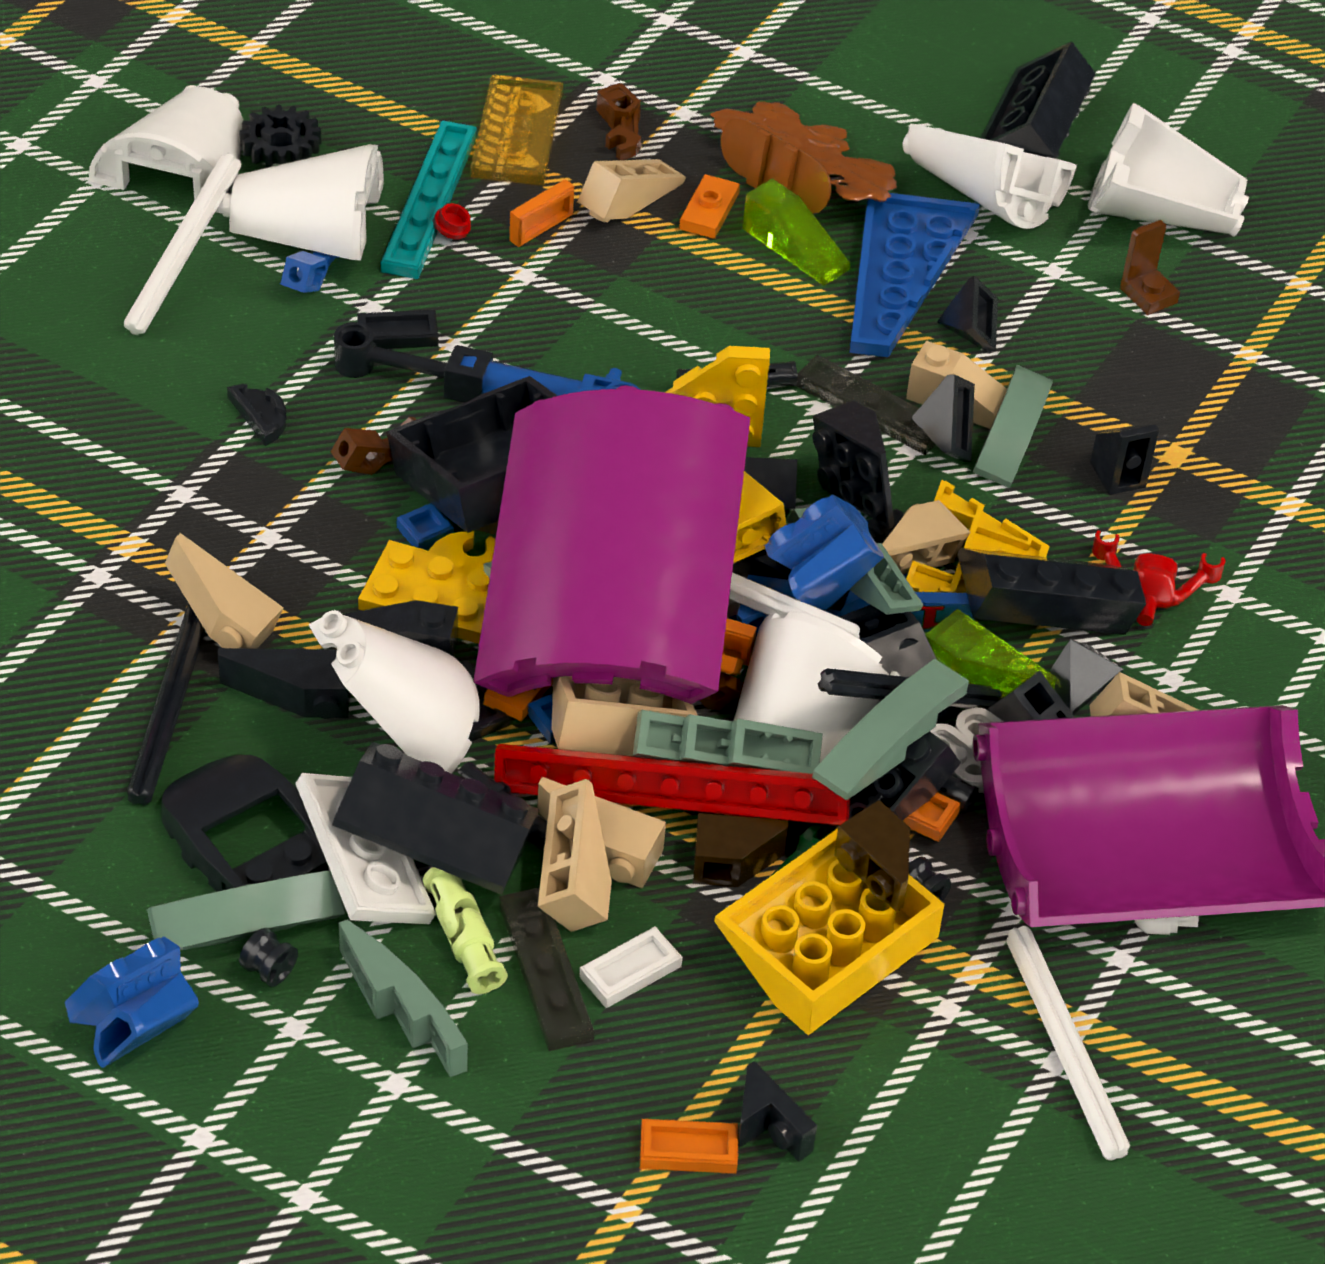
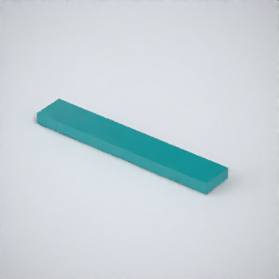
[381,120,477,279]

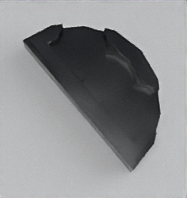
[227,384,287,446]

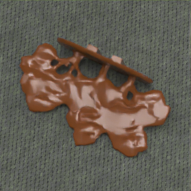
[710,102,897,214]

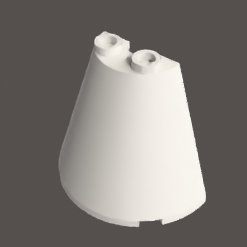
[89,85,243,214]
[1088,103,1249,236]
[903,123,1077,229]
[222,144,384,260]
[309,610,480,773]
[734,611,900,763]

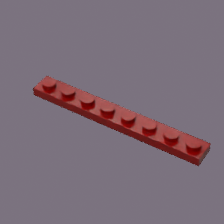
[494,744,850,825]

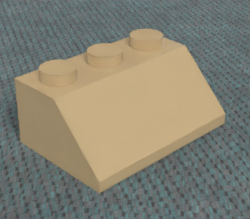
[552,676,697,756]

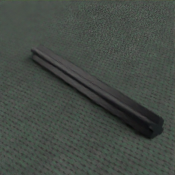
[127,603,205,806]
[817,668,1003,710]

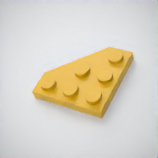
[665,346,770,447]

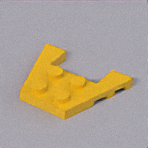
[906,480,1050,593]

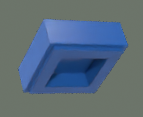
[397,503,454,550]

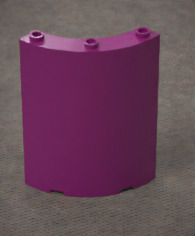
[473,385,750,704]
[972,705,1325,927]

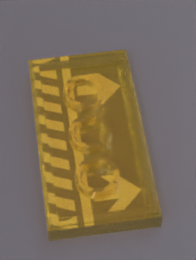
[471,75,564,186]

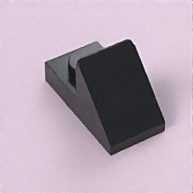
[738,1061,817,1162]

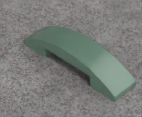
[973,365,1053,488]

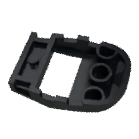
[161,755,330,892]

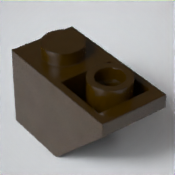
[834,800,910,912]
[693,813,788,887]

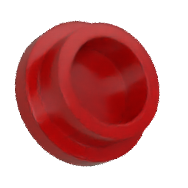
[433,203,471,239]

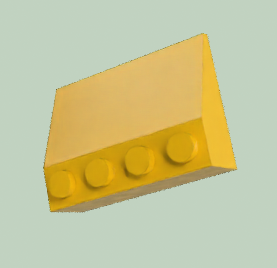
[714,829,944,1035]

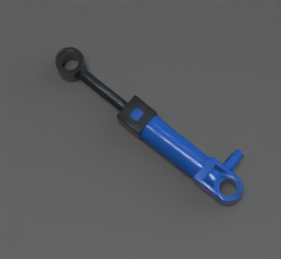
[334,322,641,403]

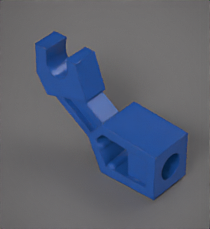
[280,251,339,293]

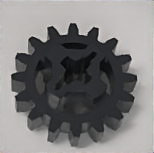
[240,105,321,168]

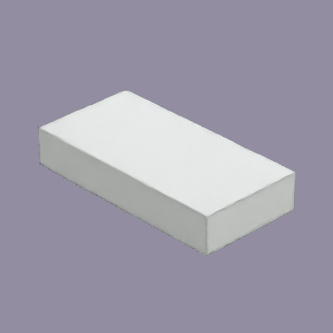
[579,926,682,1008]

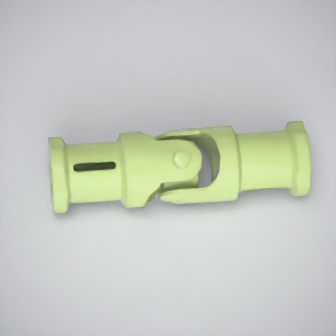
[422,867,508,994]

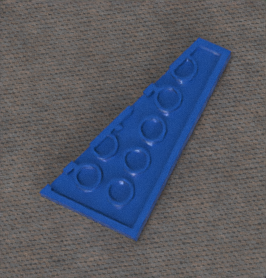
[849,193,980,357]

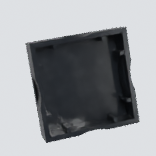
[386,376,557,533]

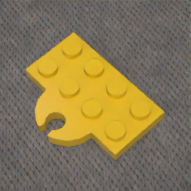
[358,531,496,644]

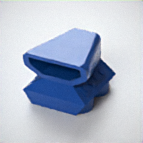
[764,494,884,611]
[65,936,199,1068]

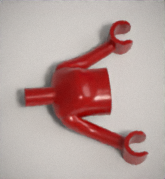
[1092,530,1226,626]

